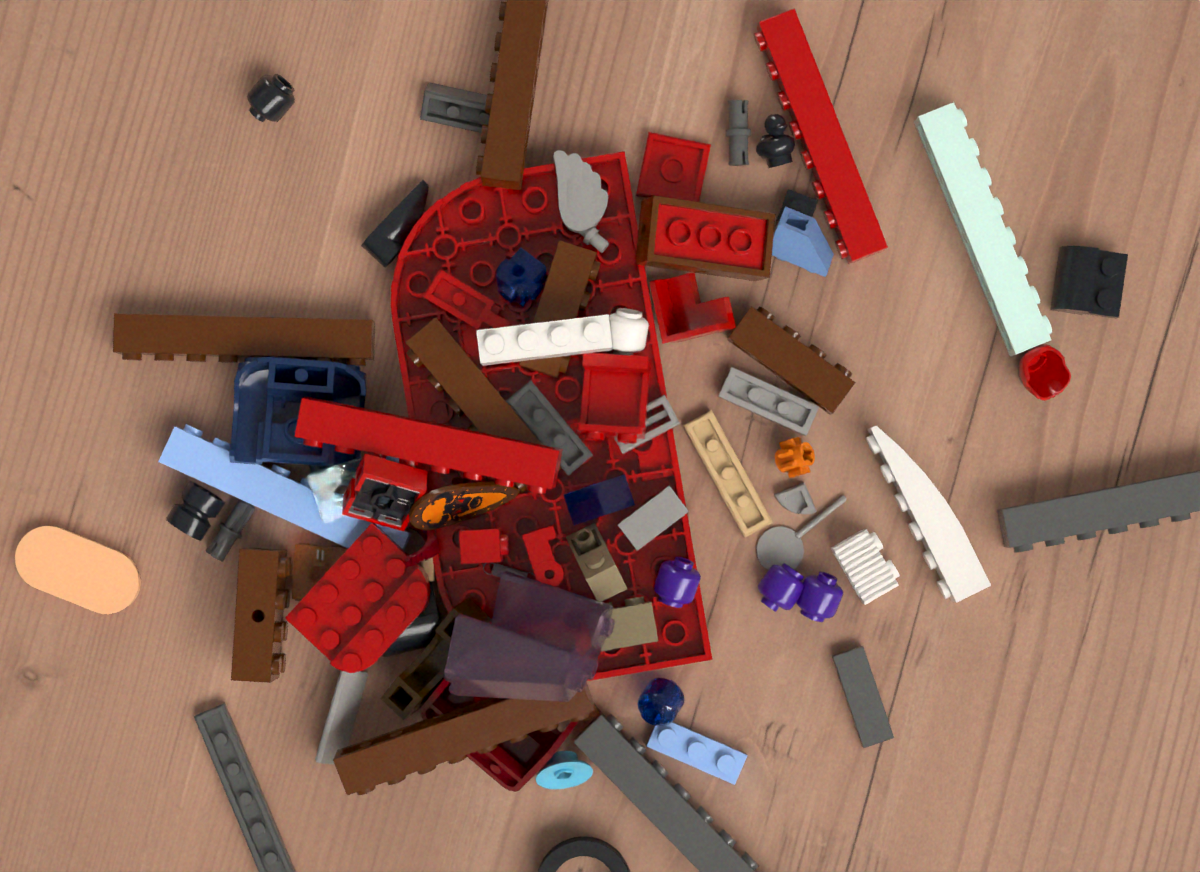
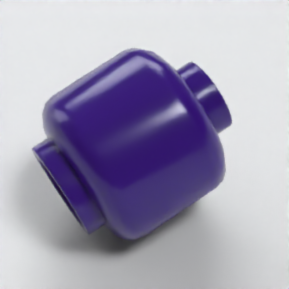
[654,557,701,608]
[758,563,804,612]
[797,572,844,622]

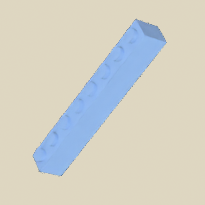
[158,424,412,550]

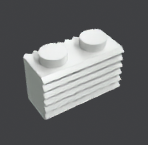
[831,529,900,605]

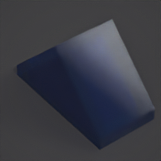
[564,474,635,525]

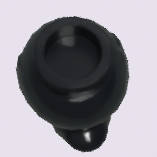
[756,114,795,168]

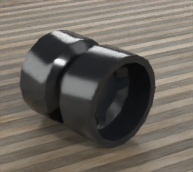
[166,481,225,541]

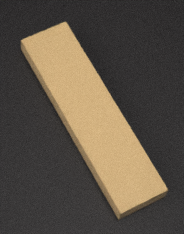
[683,410,773,538]

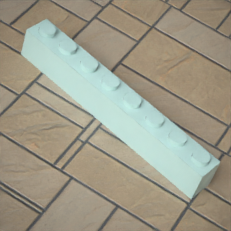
[914,102,1052,356]

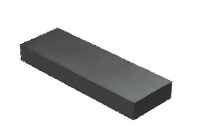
[506,380,593,476]
[832,646,894,748]

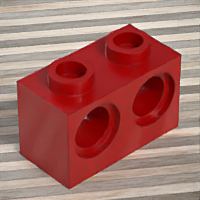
[459,528,509,564]

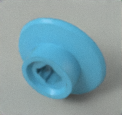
[536,751,593,789]

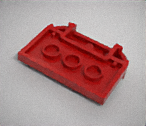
[285,523,430,673]

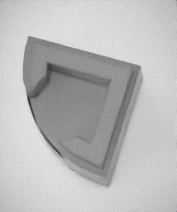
[774,482,817,514]

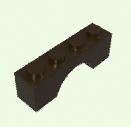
[380,598,492,720]

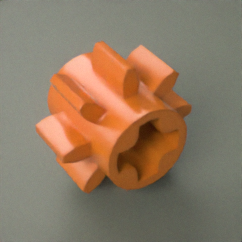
[775,437,815,478]

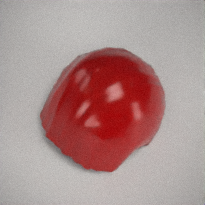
[1018,344,1071,401]

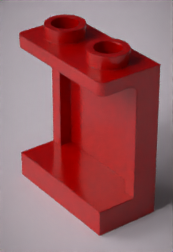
[577,353,651,444]

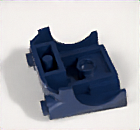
[229,357,367,471]

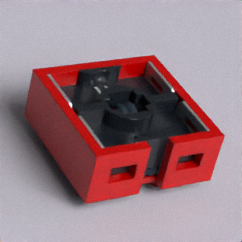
[342,454,428,531]

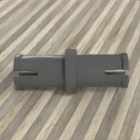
[726,100,751,166]

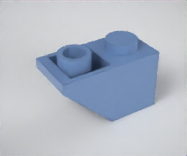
[772,206,834,277]

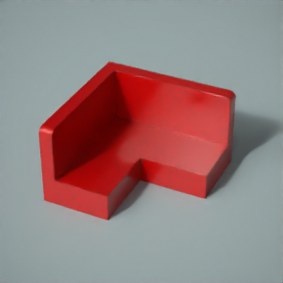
[649,273,736,344]

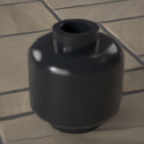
[247,74,295,122]

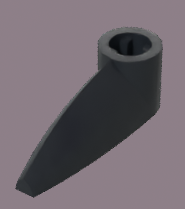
[361,180,429,268]

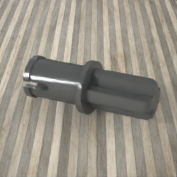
[206,499,255,562]

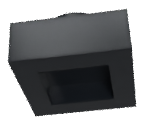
[776,189,818,221]

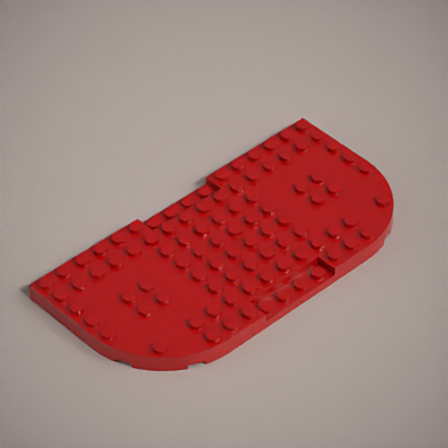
[391,151,713,681]

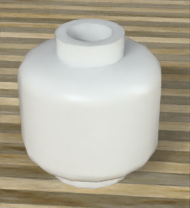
[609,308,649,355]

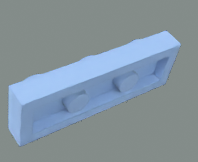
[646,716,748,785]

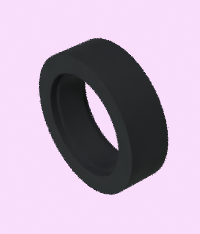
[538,836,630,872]

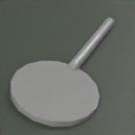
[756,496,846,570]

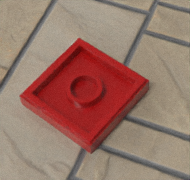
[636,132,711,202]

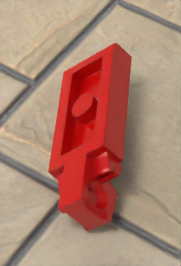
[423,269,512,330]

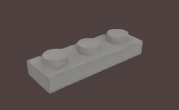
[718,367,819,436]

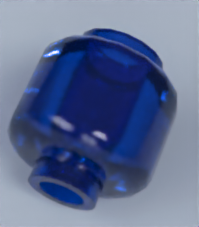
[637,678,685,726]

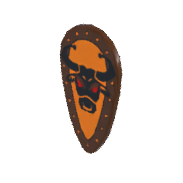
[409,477,519,530]

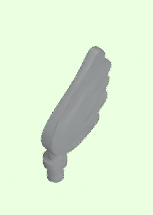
[553,150,610,253]

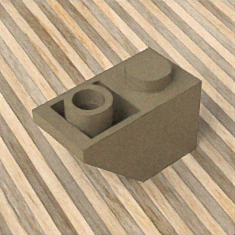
[566,523,627,603]

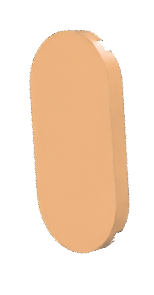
[15,526,141,614]

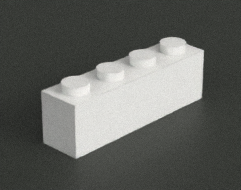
[476,314,613,366]

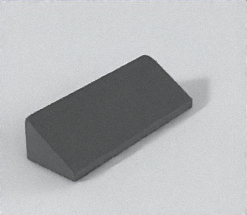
[420,83,490,133]

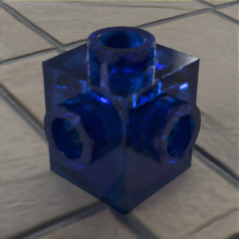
[496,248,547,307]

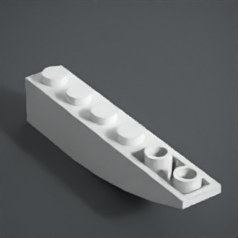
[866,426,991,603]

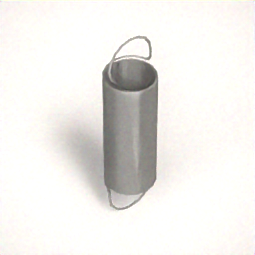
[483,562,536,586]

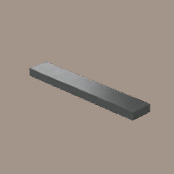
[194,703,296,872]

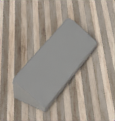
[315,671,368,764]

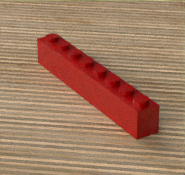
[754,8,888,264]
[294,397,563,494]

